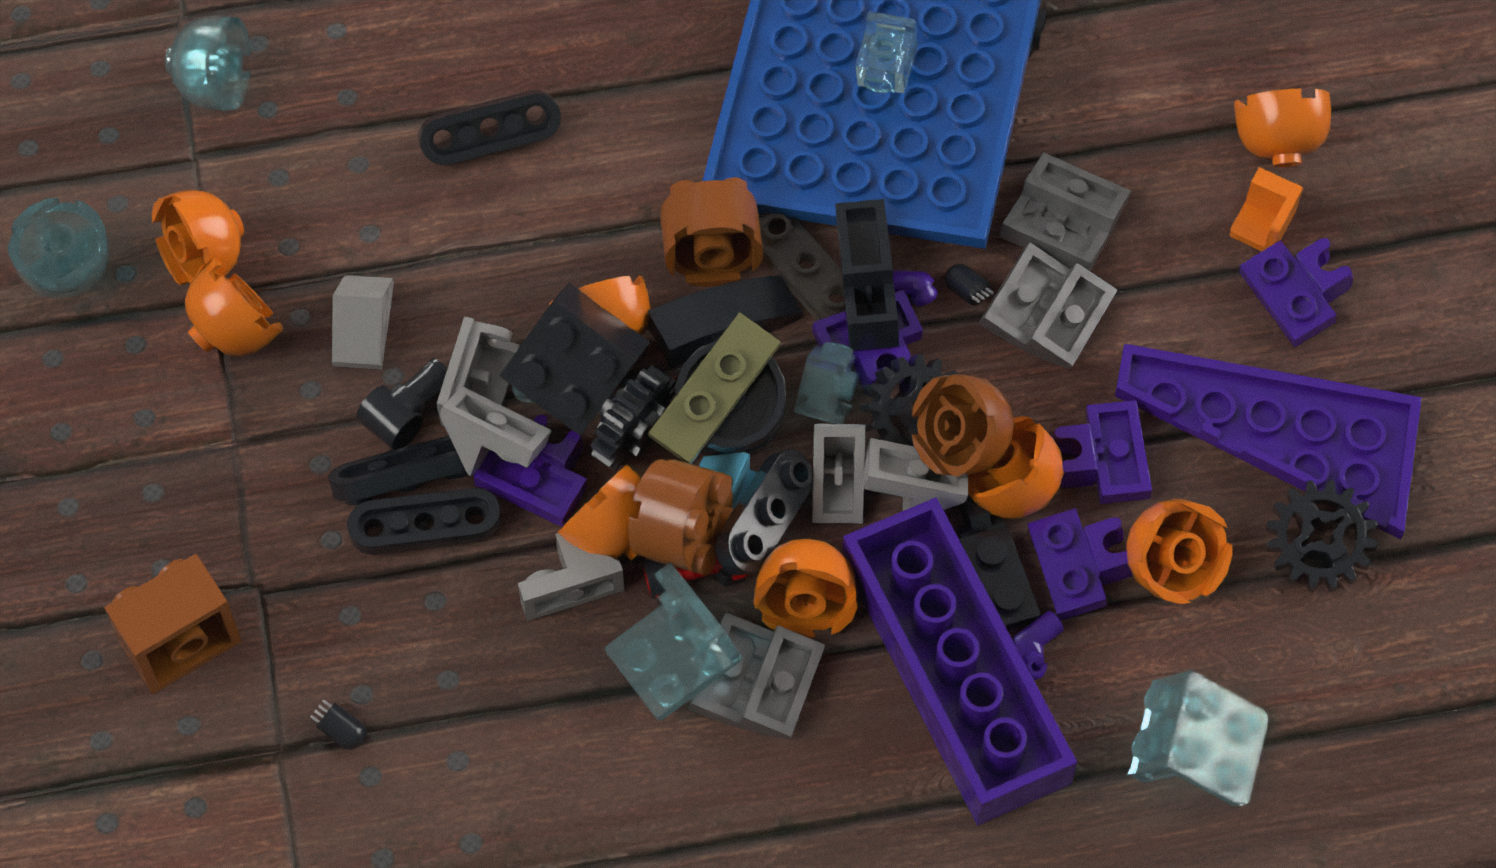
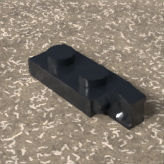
[957,496,1041,631]

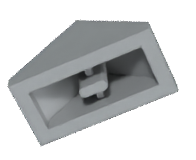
[332,275,394,370]
[812,424,865,524]

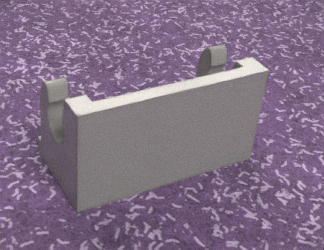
[437,317,520,426]

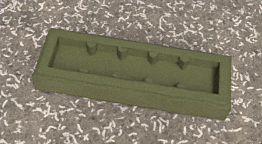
[648,312,781,464]

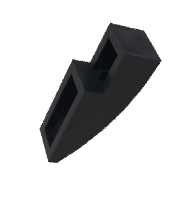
[835,199,899,351]
[648,275,803,368]

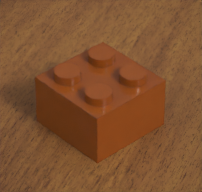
[104,554,242,695]

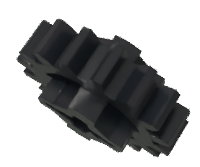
[861,354,958,447]
[590,365,676,470]
[1265,480,1378,592]

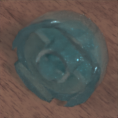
[165,15,251,111]
[7,198,109,298]

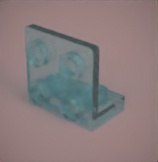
[605,562,743,721]

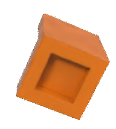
[1229,167,1303,251]

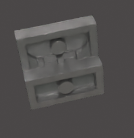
[999,153,1131,271]
[978,243,1117,369]
[688,612,825,740]

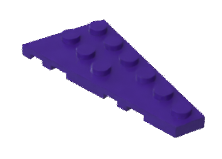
[1115,344,1422,540]

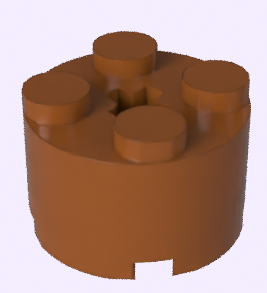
[660,177,763,287]
[628,459,734,575]

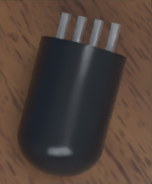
[945,264,994,306]
[310,700,366,750]

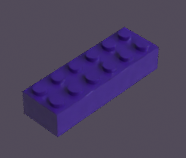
[842,497,1077,826]

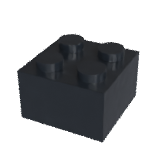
[499,282,650,436]

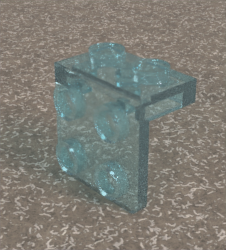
[1128,670,1268,807]

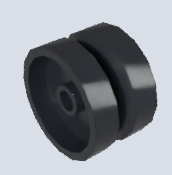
[675,340,786,456]

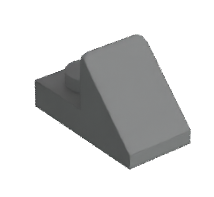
[439,386,552,476]
[863,438,968,511]
[518,533,624,621]

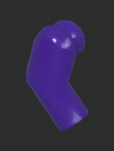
[893,270,937,306]
[1012,611,1064,680]

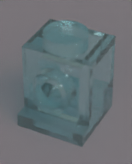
[855,12,918,94]
[794,342,859,424]

